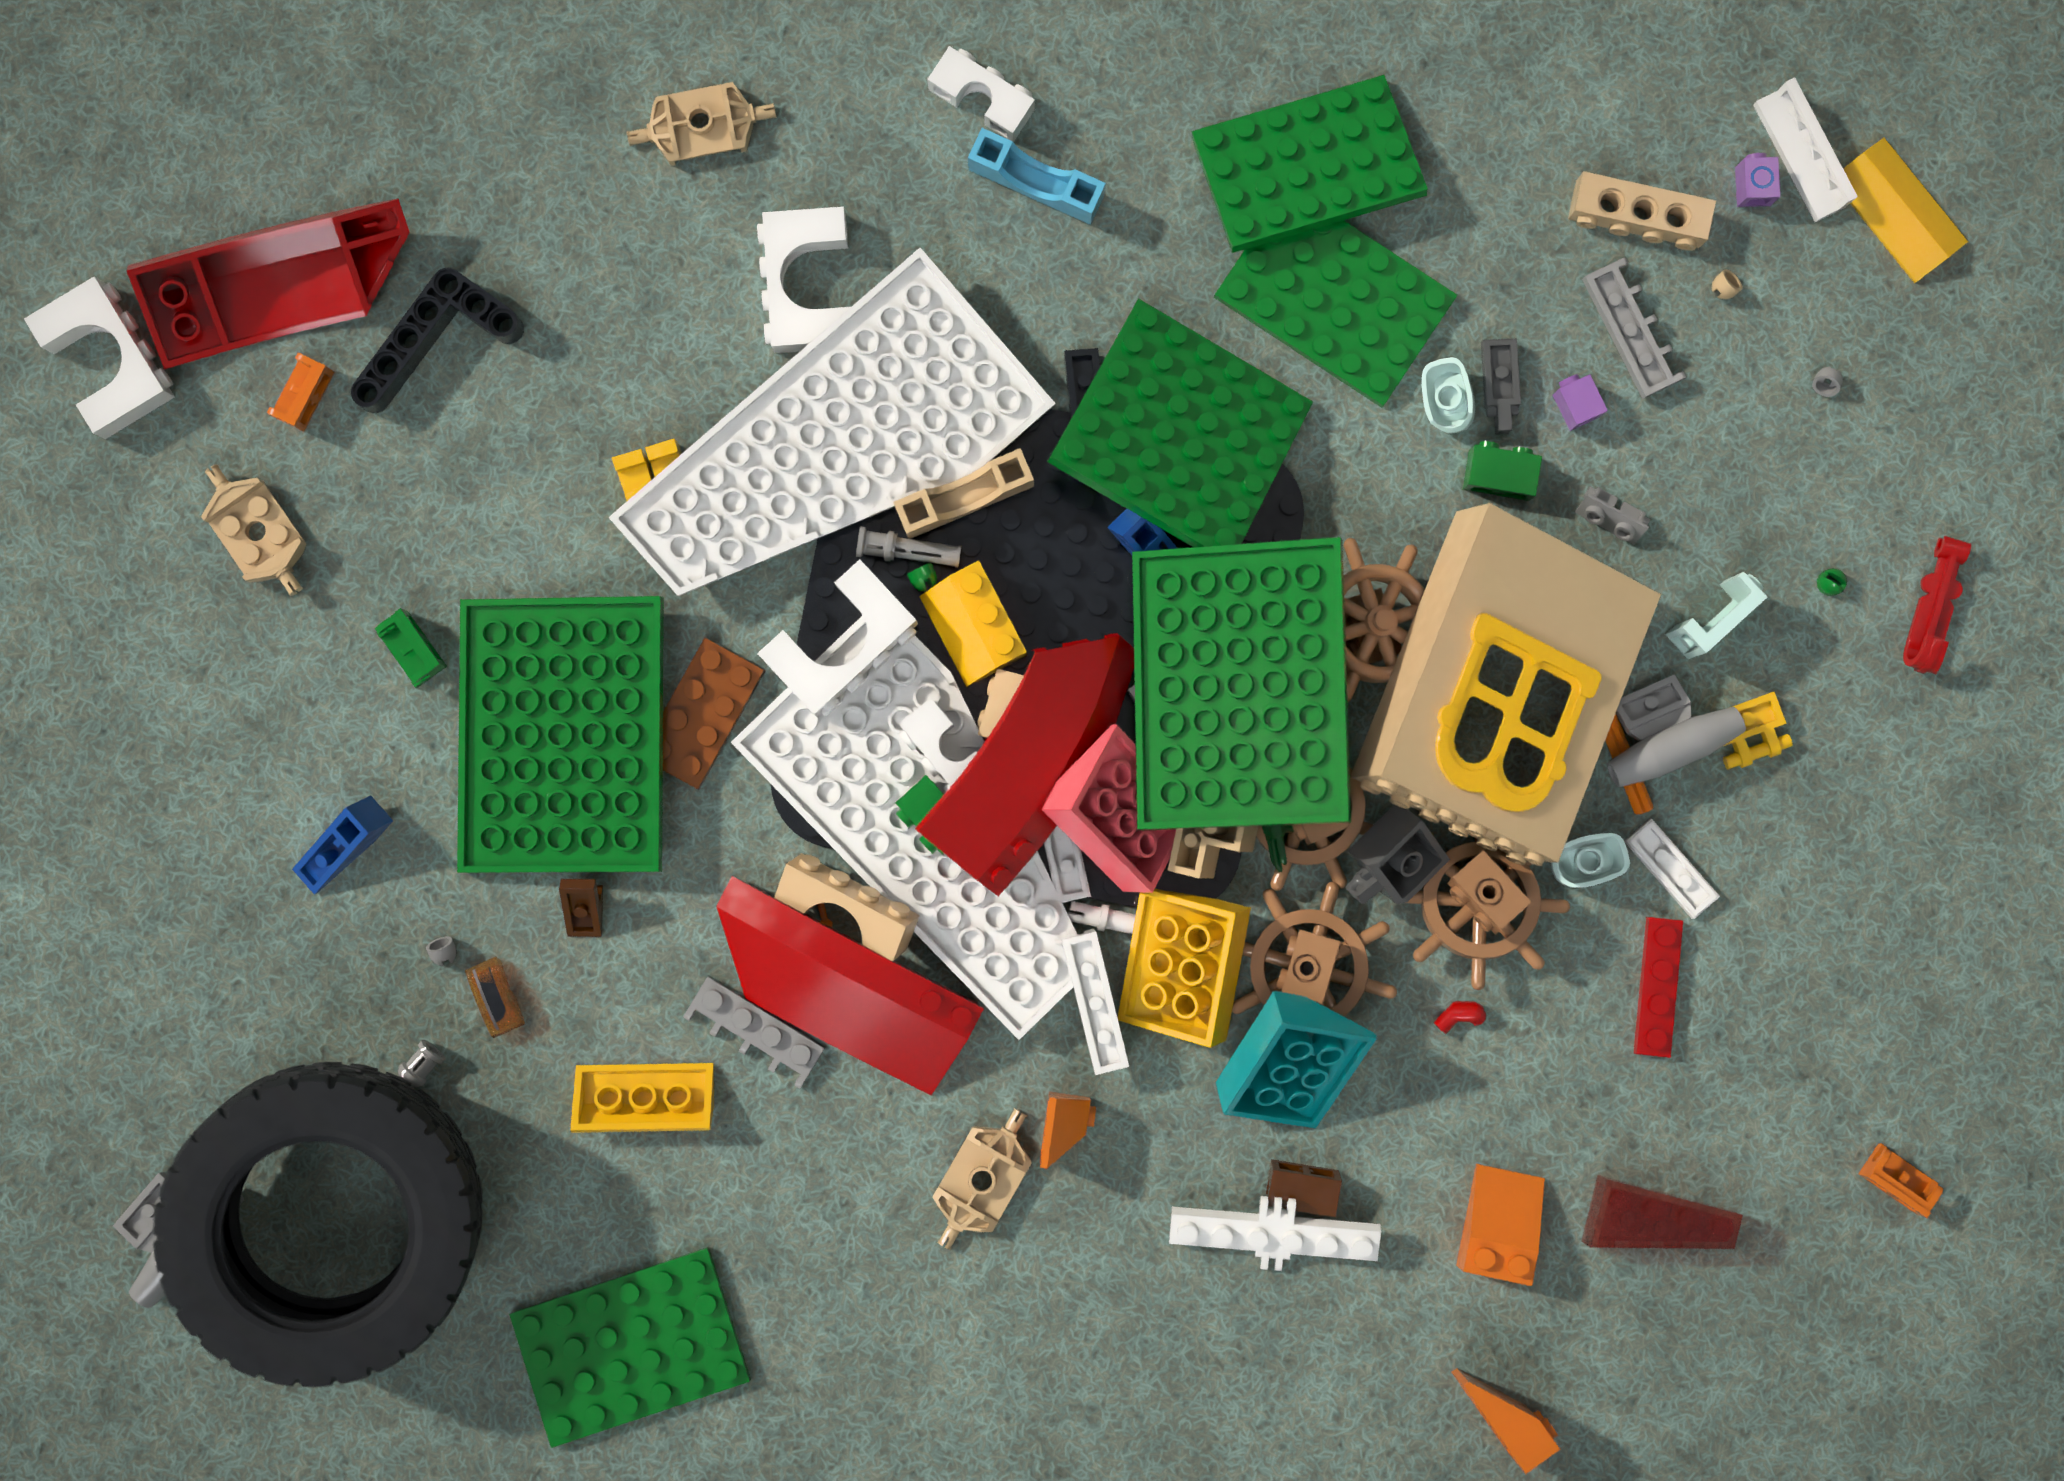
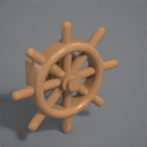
[1344,538,1425,703]
[1256,767,1373,891]
[1405,838,1570,990]
[1232,882,1397,1016]

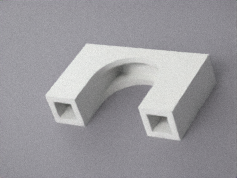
[757,206,851,353]
[24,276,175,439]
[757,560,918,717]

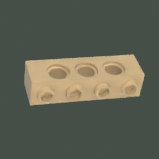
[1568,171,1716,251]

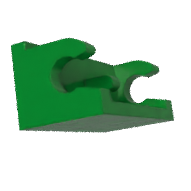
[375,608,448,688]

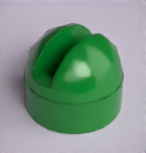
[907,563,937,592]
[1817,568,1847,596]

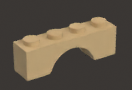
[893,448,1034,539]
[774,853,920,962]

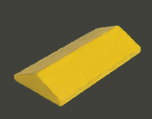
[1843,138,1968,283]
[570,1063,714,1133]

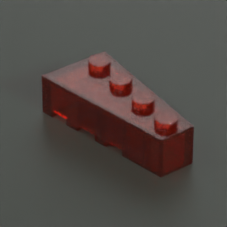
[1581,1175,1743,1249]

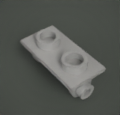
[1575,486,1650,545]

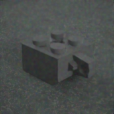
[1345,805,1450,904]

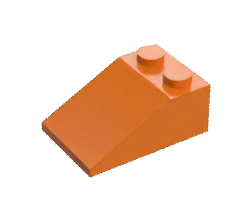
[1456,1164,1545,1286]
[1452,1368,1560,1474]

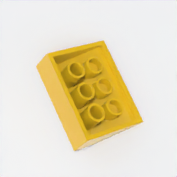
[1117,889,1251,1048]

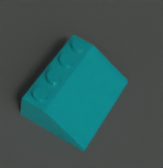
[1216,991,1377,1128]

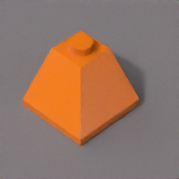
[1040,1092,1096,1169]

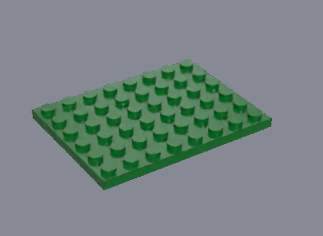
[1132,537,1351,830]
[457,596,664,873]

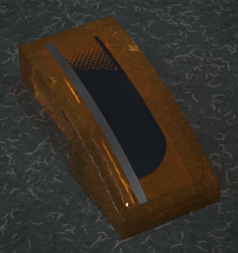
[465,957,525,1038]

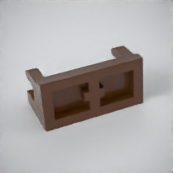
[1266,1159,1342,1217]

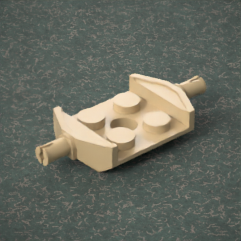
[627,82,777,166]
[201,464,306,596]
[933,1108,1032,1250]

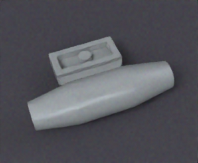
[1607,674,1746,788]
[113,1172,244,1308]

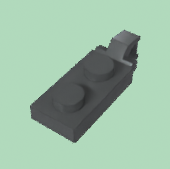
[1481,338,1521,435]

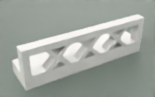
[1753,77,1858,222]
[1062,929,1129,1075]

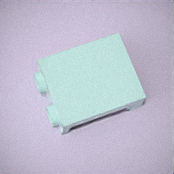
[1665,572,1767,659]

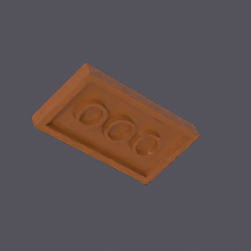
[663,638,765,790]

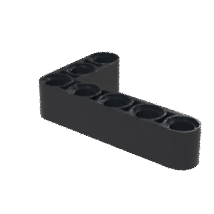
[351,268,524,413]

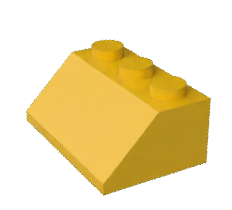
[919,560,1027,687]

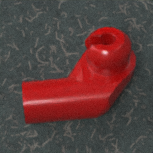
[1433,1001,1487,1034]

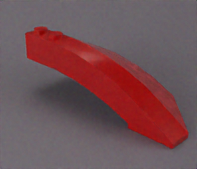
[126,198,410,369]
[915,633,1134,897]
[716,876,984,1095]

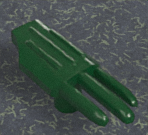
[1262,825,1294,872]

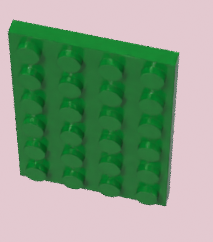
[1192,75,1428,253]
[1214,220,1457,408]
[509,1247,751,1448]

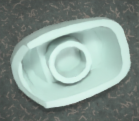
[1422,357,1475,434]
[1551,833,1630,888]

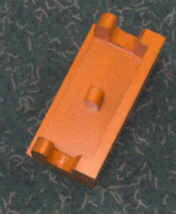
[267,353,335,432]
[1858,1143,1943,1218]

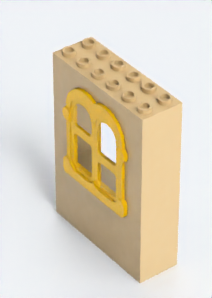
[1350,503,1661,866]

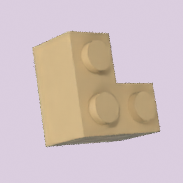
[1168,826,1258,878]

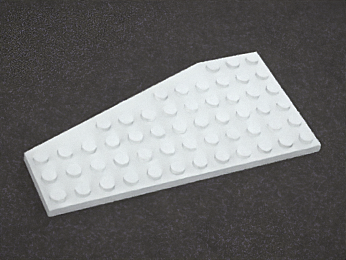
[608,248,1056,596]
[731,615,1078,1040]

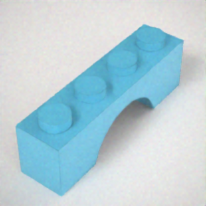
[968,128,1106,225]

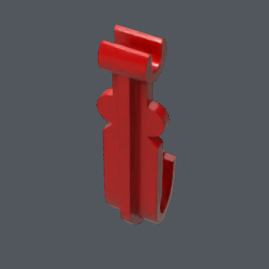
[1903,536,1971,675]

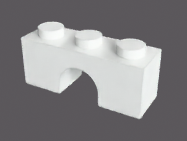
[927,46,1035,142]
[899,698,977,791]

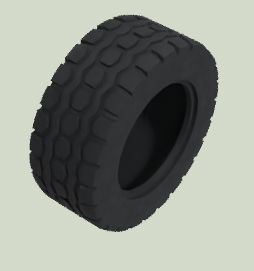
[153,1062,483,1387]

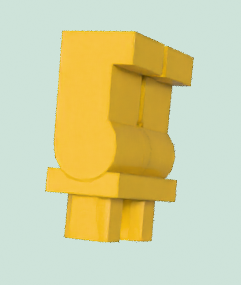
[612,439,682,501]

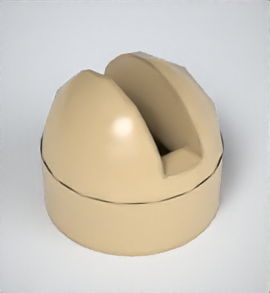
[1712,269,1743,300]

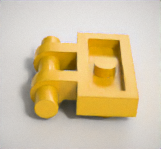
[1723,692,1793,770]

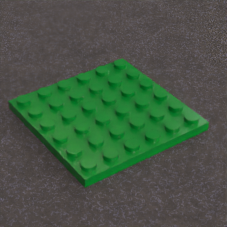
[1047,298,1313,547]

